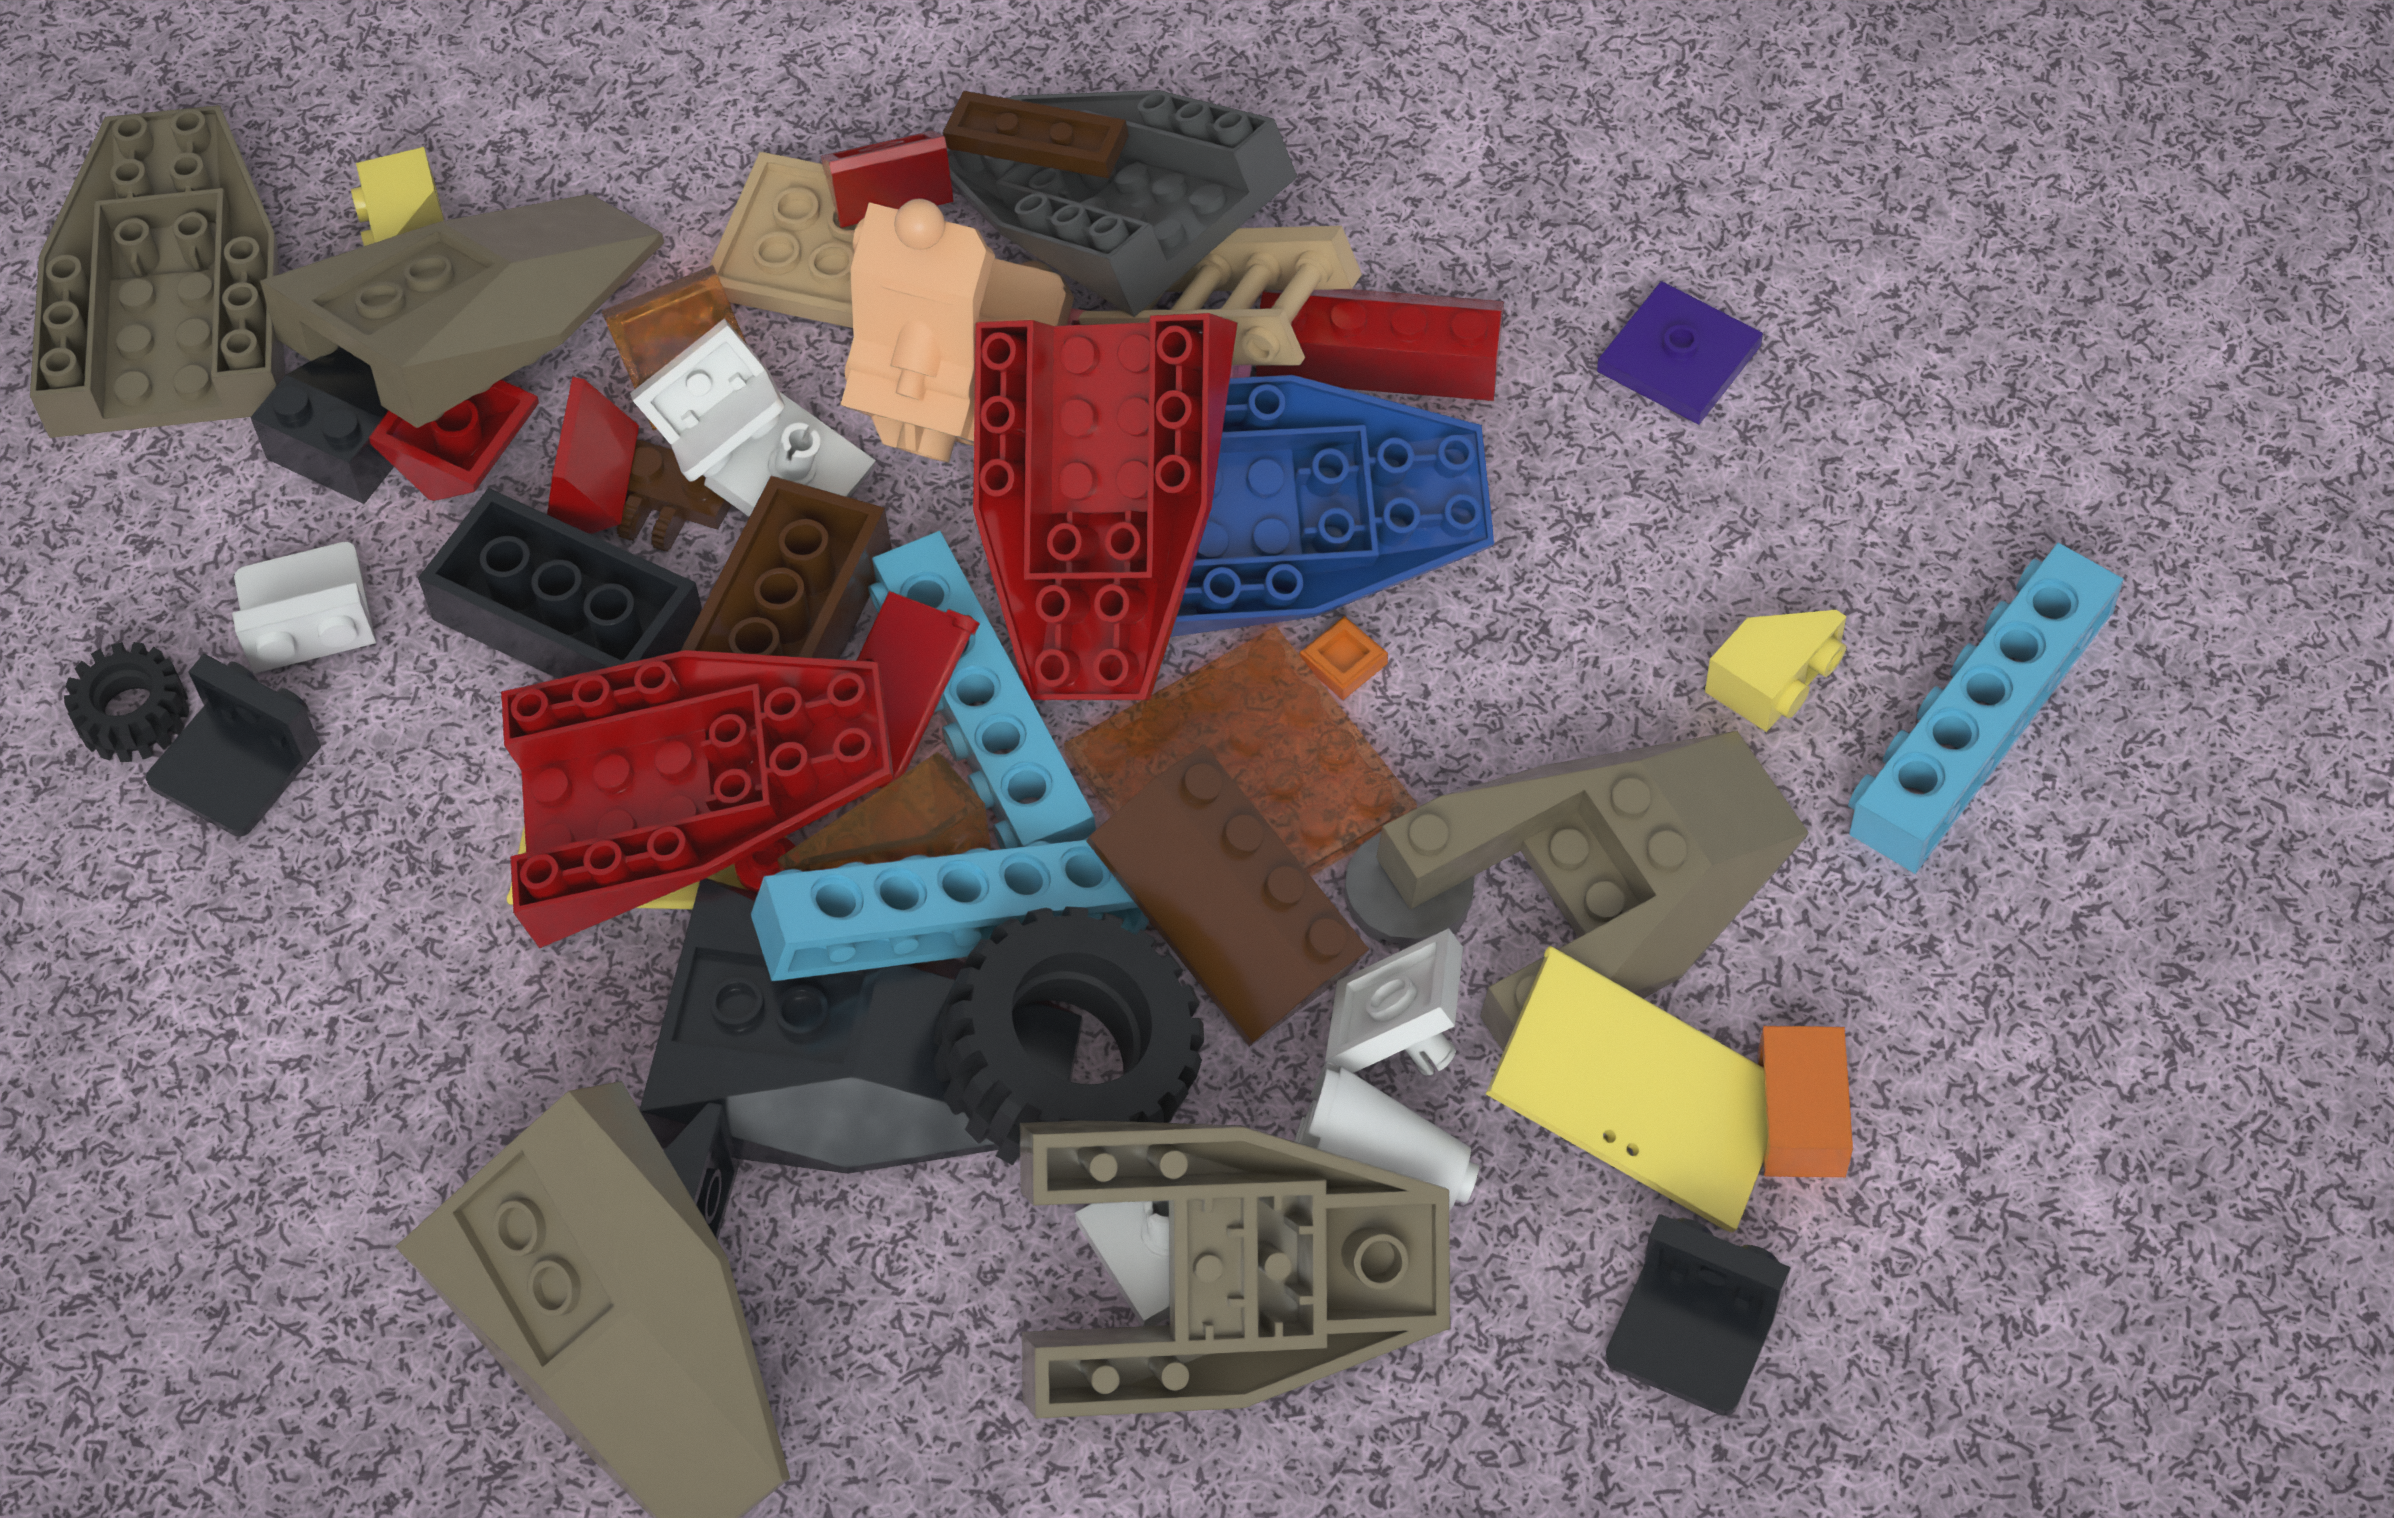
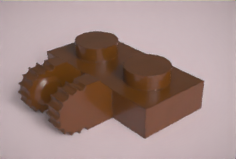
[616,439,732,552]

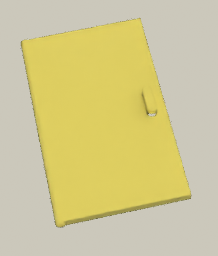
[1485,946,1768,1233]

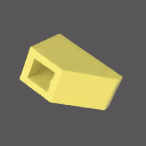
[351,147,444,246]
[1705,610,1847,732]

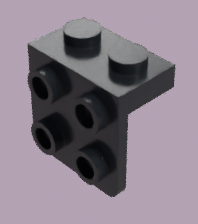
[146,654,321,837]
[1605,1214,1791,1416]

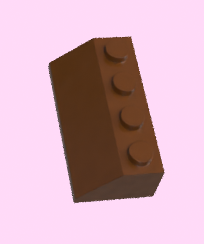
[681,475,892,660]
[1086,744,1369,1047]

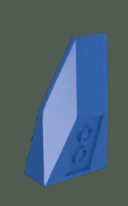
[1170,375,1495,637]

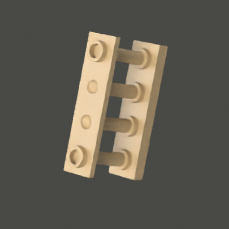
[1078,226,1362,365]

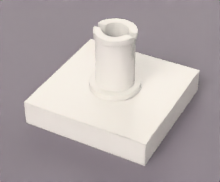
[704,392,876,517]
[1325,928,1463,1077]
[1075,1200,1170,1326]

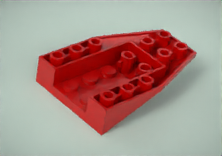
[973,313,1238,700]
[501,650,894,949]

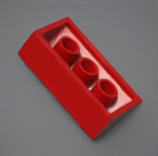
[1256,289,1504,401]

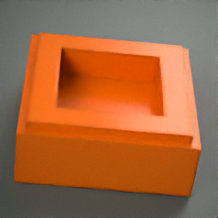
[1299,616,1388,700]

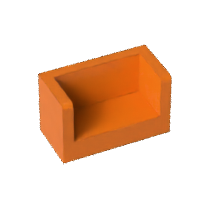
[1757,1026,1853,1178]

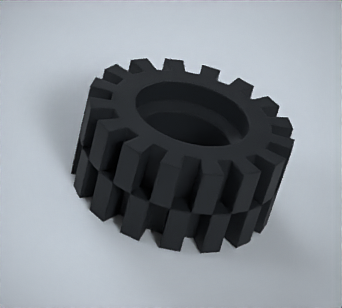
[64,642,189,762]

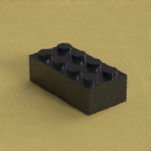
[418,488,702,679]

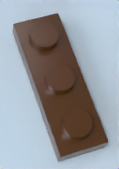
[942,90,1129,179]

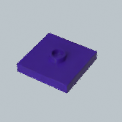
[1597,281,1763,425]

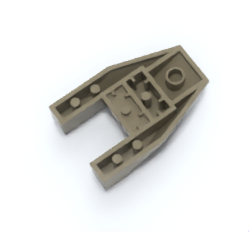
[1376,731,1809,1052]
[1020,1121,1450,1419]

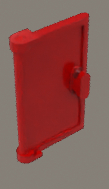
[856,591,980,796]

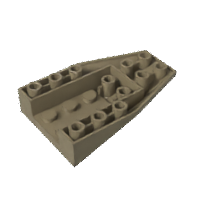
[30,105,285,438]
[260,194,664,428]
[395,1081,790,1518]

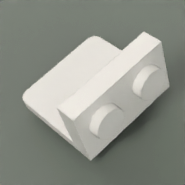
[630,318,785,481]
[232,542,376,674]

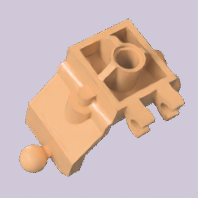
[840,199,1074,463]

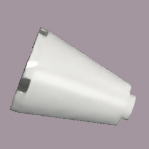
[1294,1061,1479,1212]

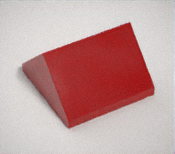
[820,130,954,228]
[547,377,639,534]
[369,380,539,501]

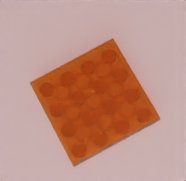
[1064,626,1417,876]

